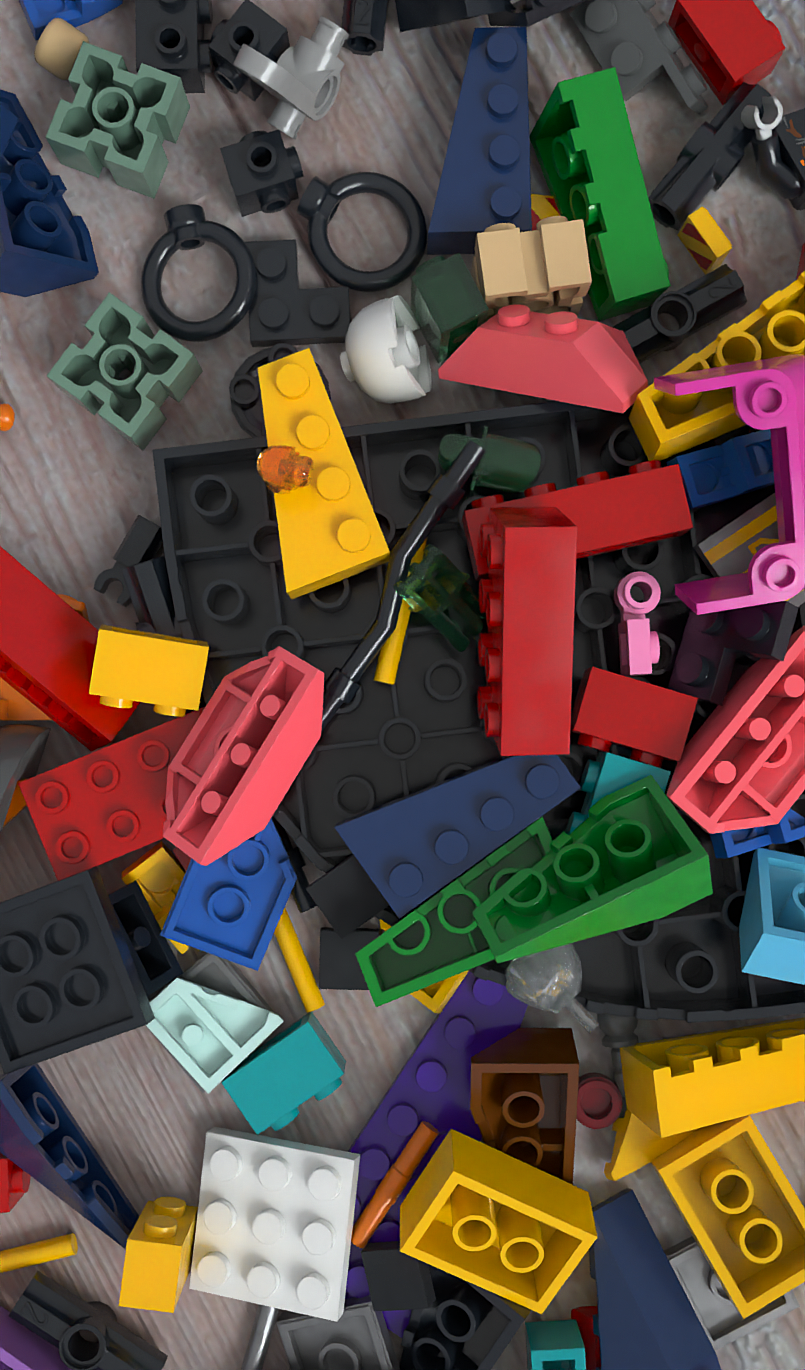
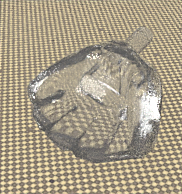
[505,943,599,1033]

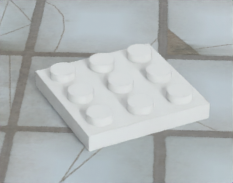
[189,1127,360,1322]

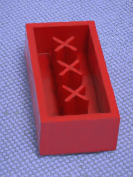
[477,507,577,756]
[18,706,206,881]

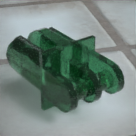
[438,426,540,493]
[393,544,486,652]

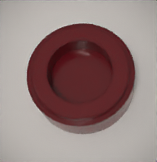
[576,1072,622,1129]

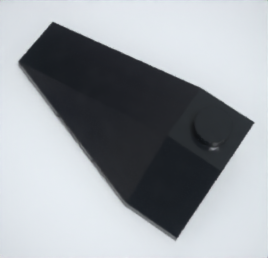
[399,1264,531,1370]

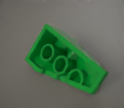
[472,775,713,963]

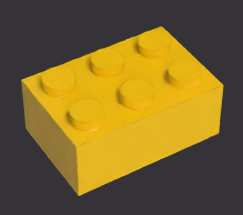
[650,1115,805,1319]
[400,1129,597,1314]

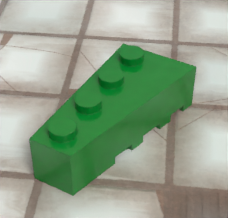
[355,816,553,1007]

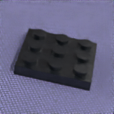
[0,866,155,1075]

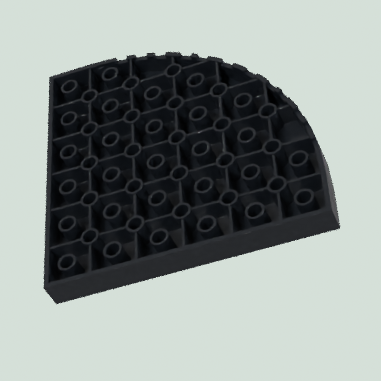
[152,401,805,1023]

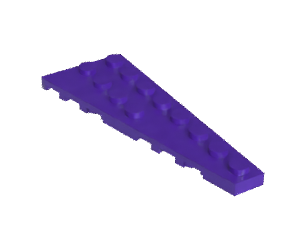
[345,957,531,1338]

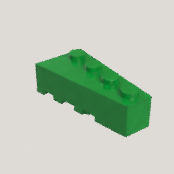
[529,67,671,322]

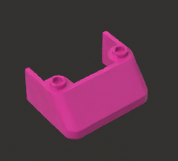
[654,354,805,615]

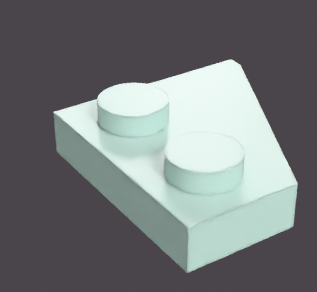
[146,977,284,1094]

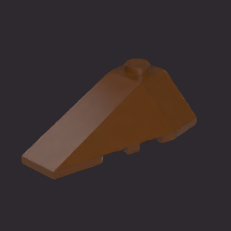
[470,1028,579,1185]

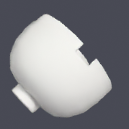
[340,295,432,404]

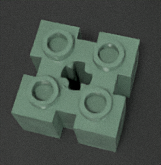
[45,41,190,199]
[47,292,203,451]

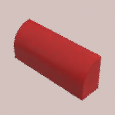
[0,546,141,752]

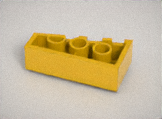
[629,271,805,461]
[258,348,390,599]
[619,1017,805,1138]

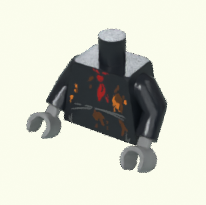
[741,96,805,210]

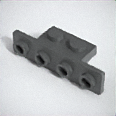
[570,0,708,114]

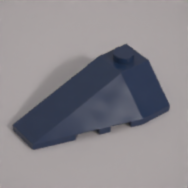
[0,89,99,297]
[0,1063,139,1249]
[589,1188,721,1370]

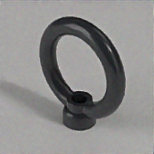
[297,172,427,292]
[141,204,257,342]

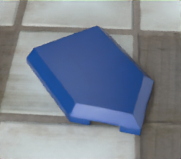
[160,818,297,971]

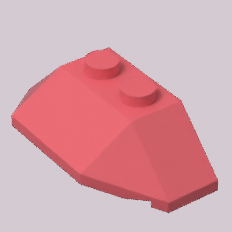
[438,304,648,413]
[666,626,805,834]
[163,646,324,866]

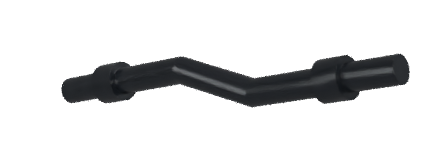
[322,439,487,732]

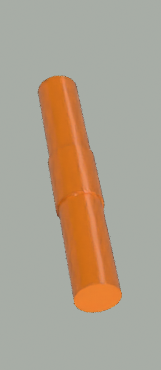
[351,1121,439,1249]

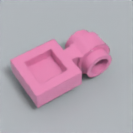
[614,571,661,677]

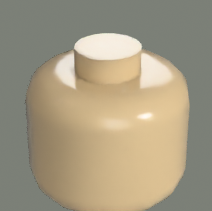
[34,18,89,80]

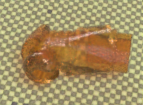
[257,445,314,494]

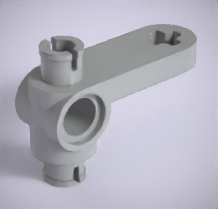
[233,16,349,140]

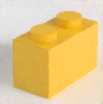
[89,624,209,717]
[119,1197,198,1313]

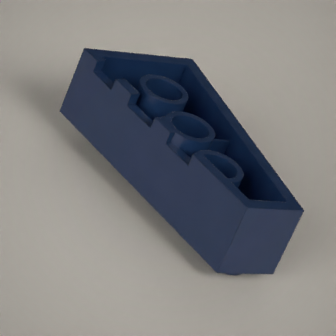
[427,27,532,255]
[334,755,581,919]

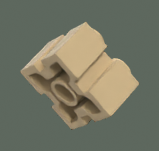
[471,216,592,326]

